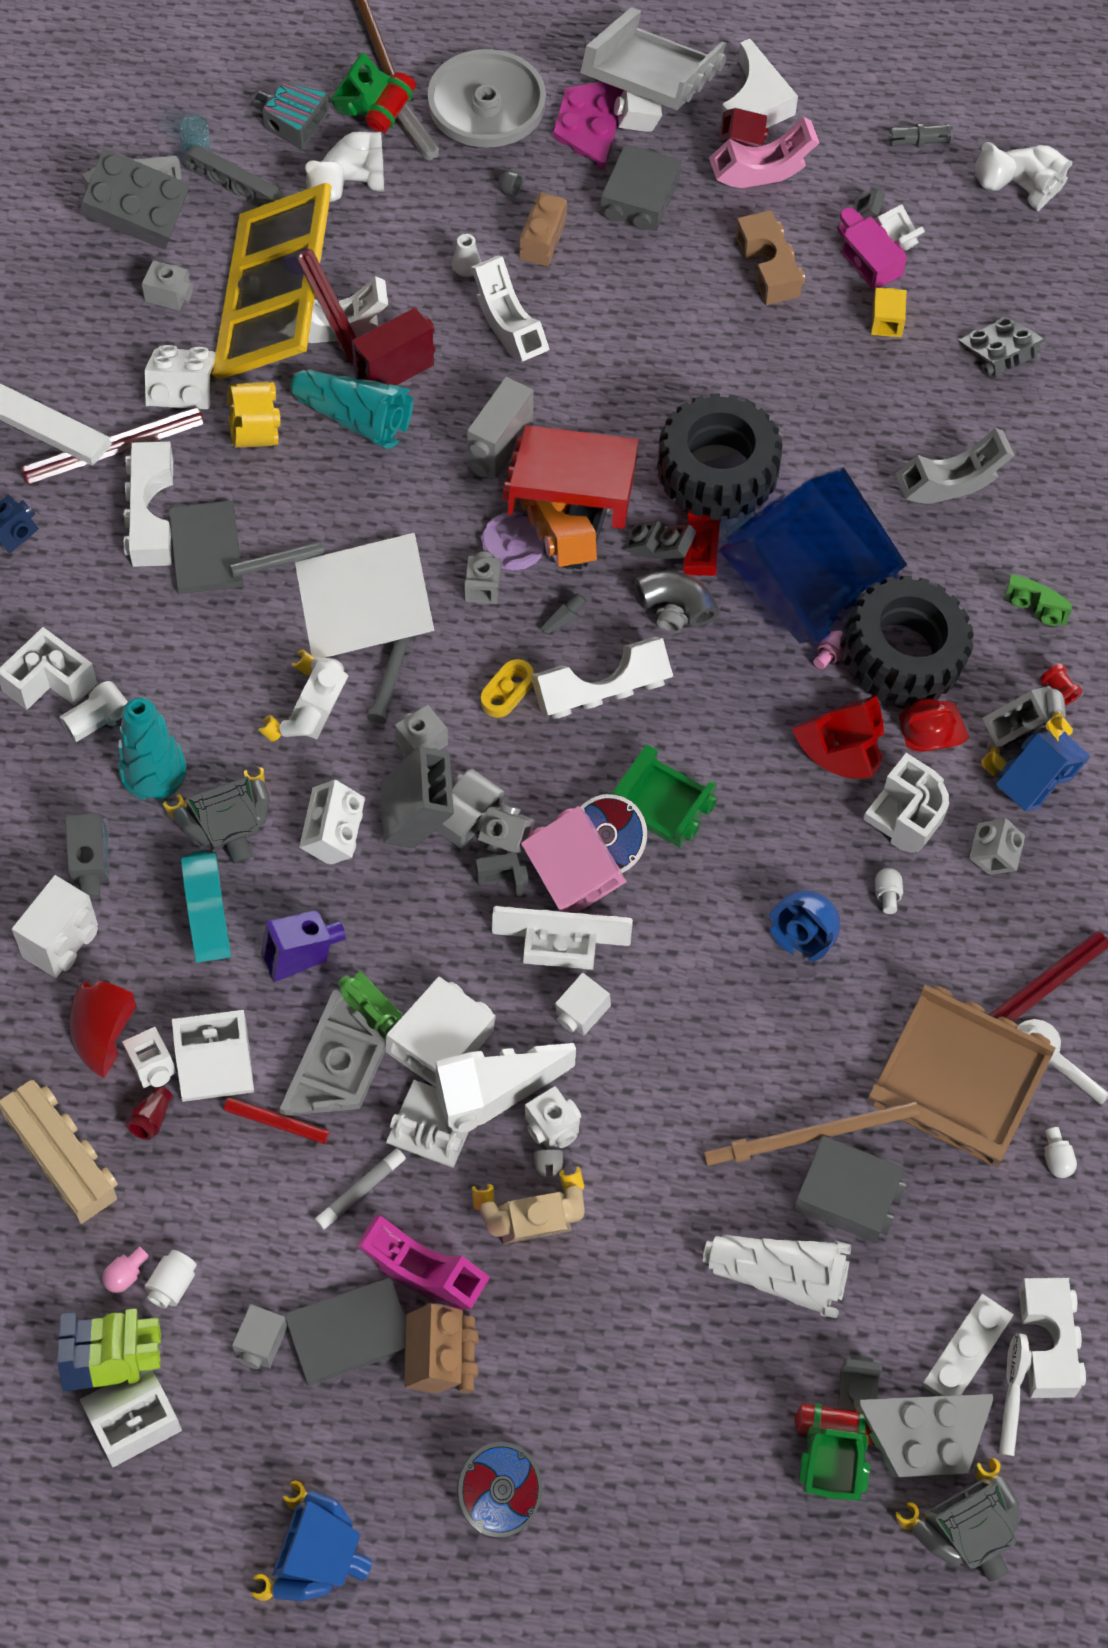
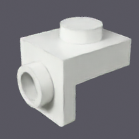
[874,204,925,251]

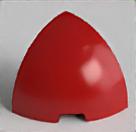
[792,695,884,779]
[69,981,137,1078]

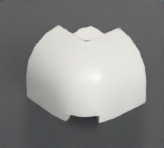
[863,753,950,853]

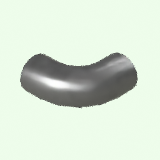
[635,570,720,627]

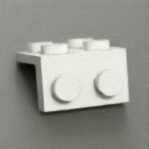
[145,345,216,409]

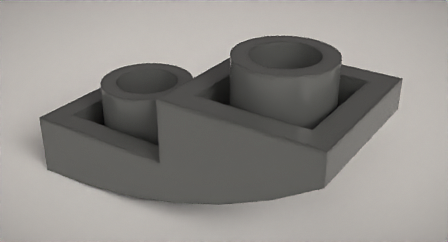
[623,520,696,559]

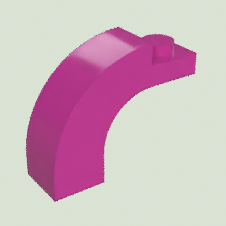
[356,1215,490,1309]

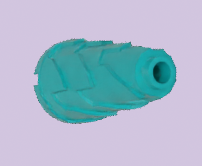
[290,369,413,449]
[118,698,187,800]

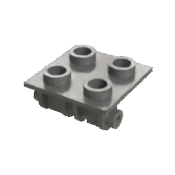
[958,317,1045,376]

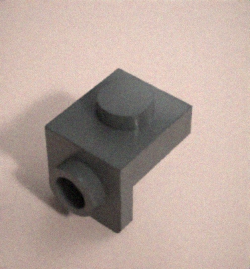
[476,852,528,898]

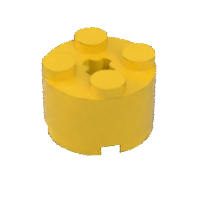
[227,382,280,448]

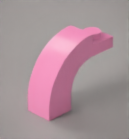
[709,117,819,188]

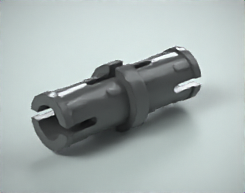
[889,123,951,147]

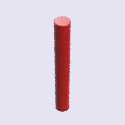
[224,1097,330,1144]

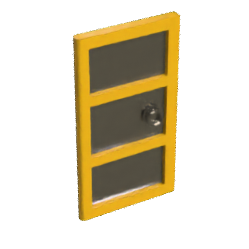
[212,183,332,379]

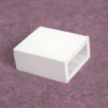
[385,977,496,1087]

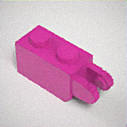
[838,207,907,290]

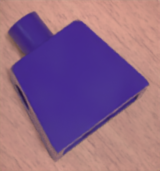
[261,911,346,982]

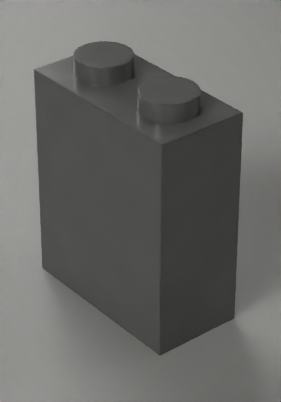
[600,144,682,231]
[380,746,454,848]
[794,1135,907,1243]

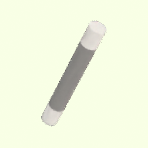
[314,1148,406,1230]

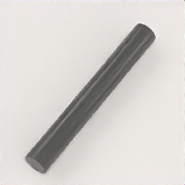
[229,542,324,578]

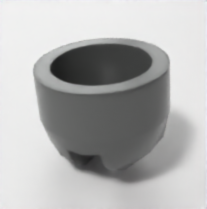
[498,171,524,197]

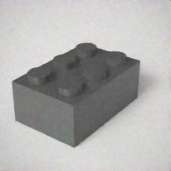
[79,148,190,249]

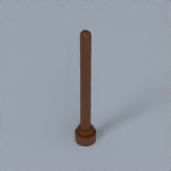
[355,0,395,77]

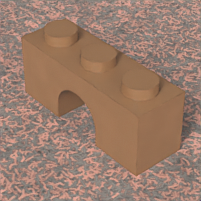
[735,210,805,305]

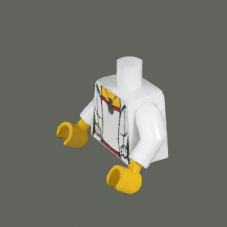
[258,649,348,742]

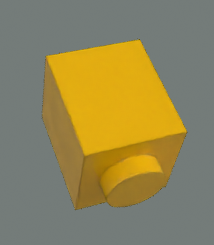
[871,288,907,337]

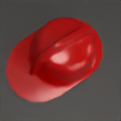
[899,698,970,752]

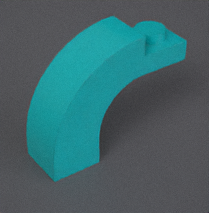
[181,850,231,963]

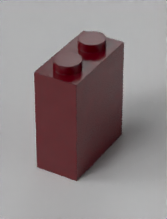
[352,307,436,385]

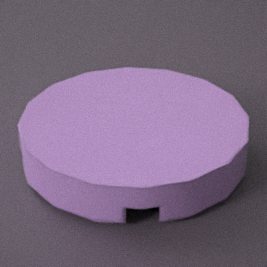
[481,512,545,570]

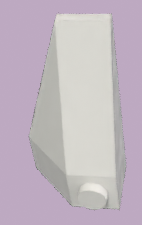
[436,1043,576,1133]

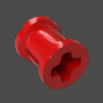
[1039,664,1083,706]

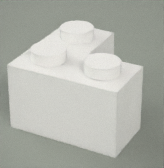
[0,627,97,710]

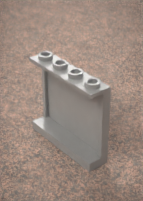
[580,7,726,110]

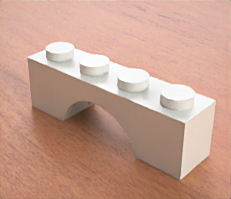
[124,441,173,567]
[531,637,673,719]

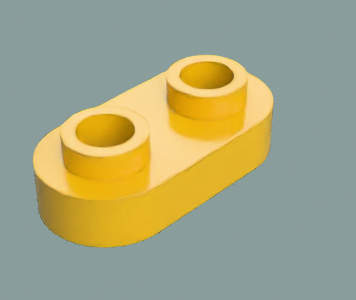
[481,659,534,718]

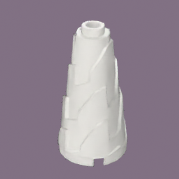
[703,1235,851,1318]

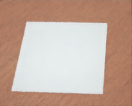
[295,533,434,658]

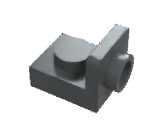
[837,1355,882,1411]

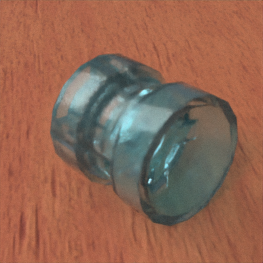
[179,115,211,153]

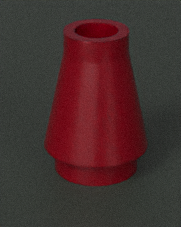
[126,1086,173,1140]

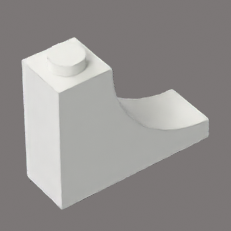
[720,39,798,127]

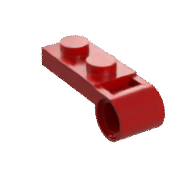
[684,508,721,576]

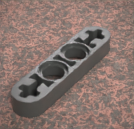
[182,145,285,207]

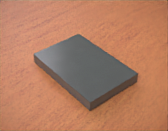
[169,500,244,594]
[284,1277,406,1386]

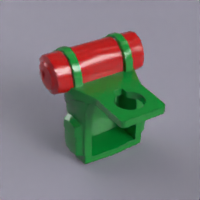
[330,53,416,134]
[794,1403,875,1501]

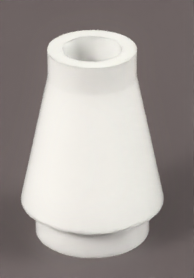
[451,234,481,277]

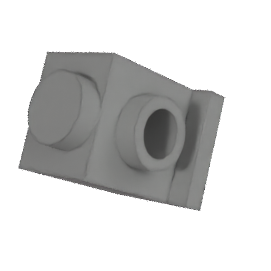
[465,552,501,604]

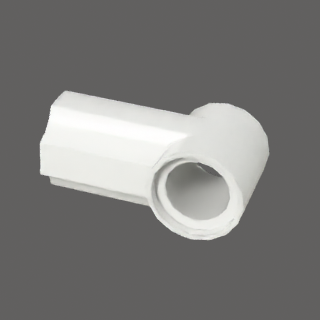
[59,681,128,742]

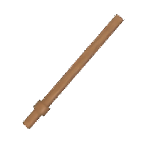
[704,1101,920,1166]

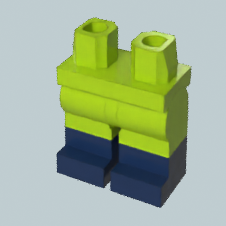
[57,1309,161,1392]

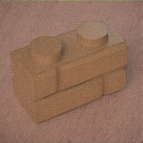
[520,192,567,267]

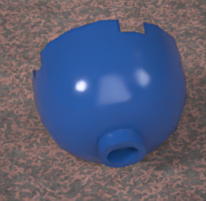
[769,890,840,962]

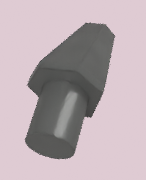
[541,593,586,633]

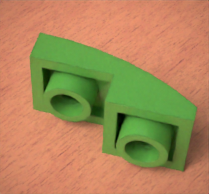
[1004,574,1072,626]

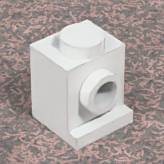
[122,1027,177,1088]

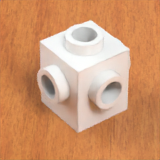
[525,1086,581,1150]

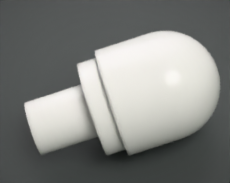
[875,868,903,914]
[1044,1127,1077,1178]

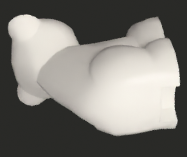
[305,132,384,202]
[975,142,1072,211]

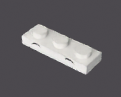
[922,1294,1014,1396]

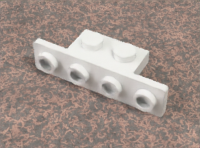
[492,906,633,970]

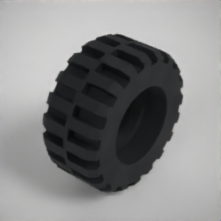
[657,393,783,520]
[840,576,974,706]

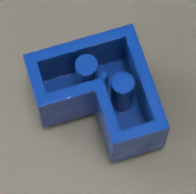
[996,731,1091,812]

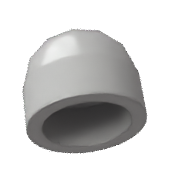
[534,1150,563,1177]

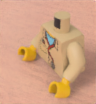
[472,1167,585,1244]

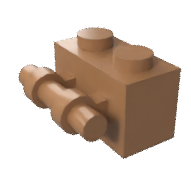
[404,1303,479,1393]

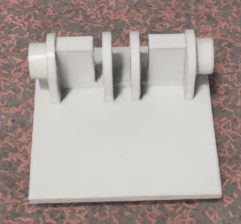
[386,1080,469,1168]

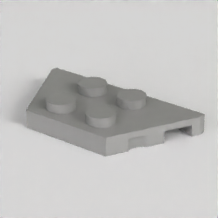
[280,990,386,1116]
[854,1394,993,1478]

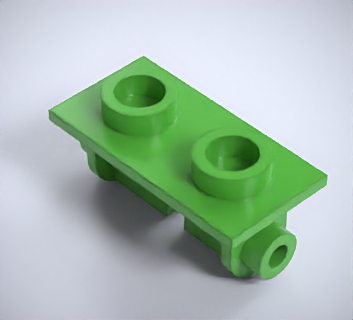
[338,971,404,1040]

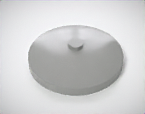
[428,49,546,148]

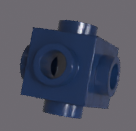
[0,494,39,554]

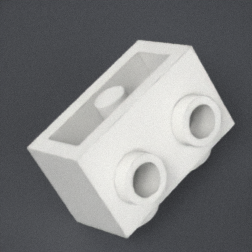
[299,780,365,864]

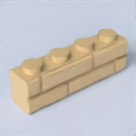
[0,1080,118,1224]

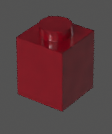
[718,108,768,147]

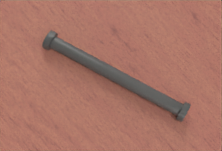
[367,585,428,724]

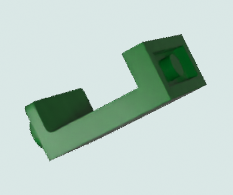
[612,744,718,848]

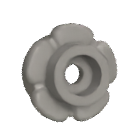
[656,604,688,633]

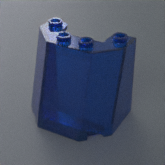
[720,467,907,644]

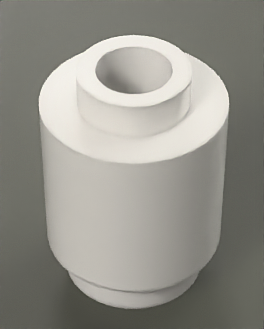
[145,1250,197,1309]

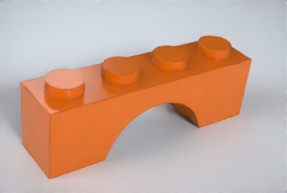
[519,498,597,567]

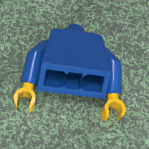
[250,1481,372,1602]

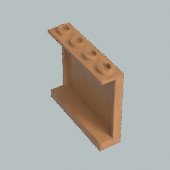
[867,985,1056,1168]

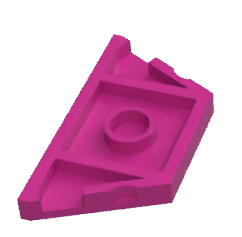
[553,82,624,169]

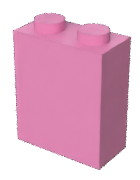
[521,806,627,913]

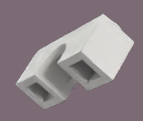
[1019,1278,1086,1398]

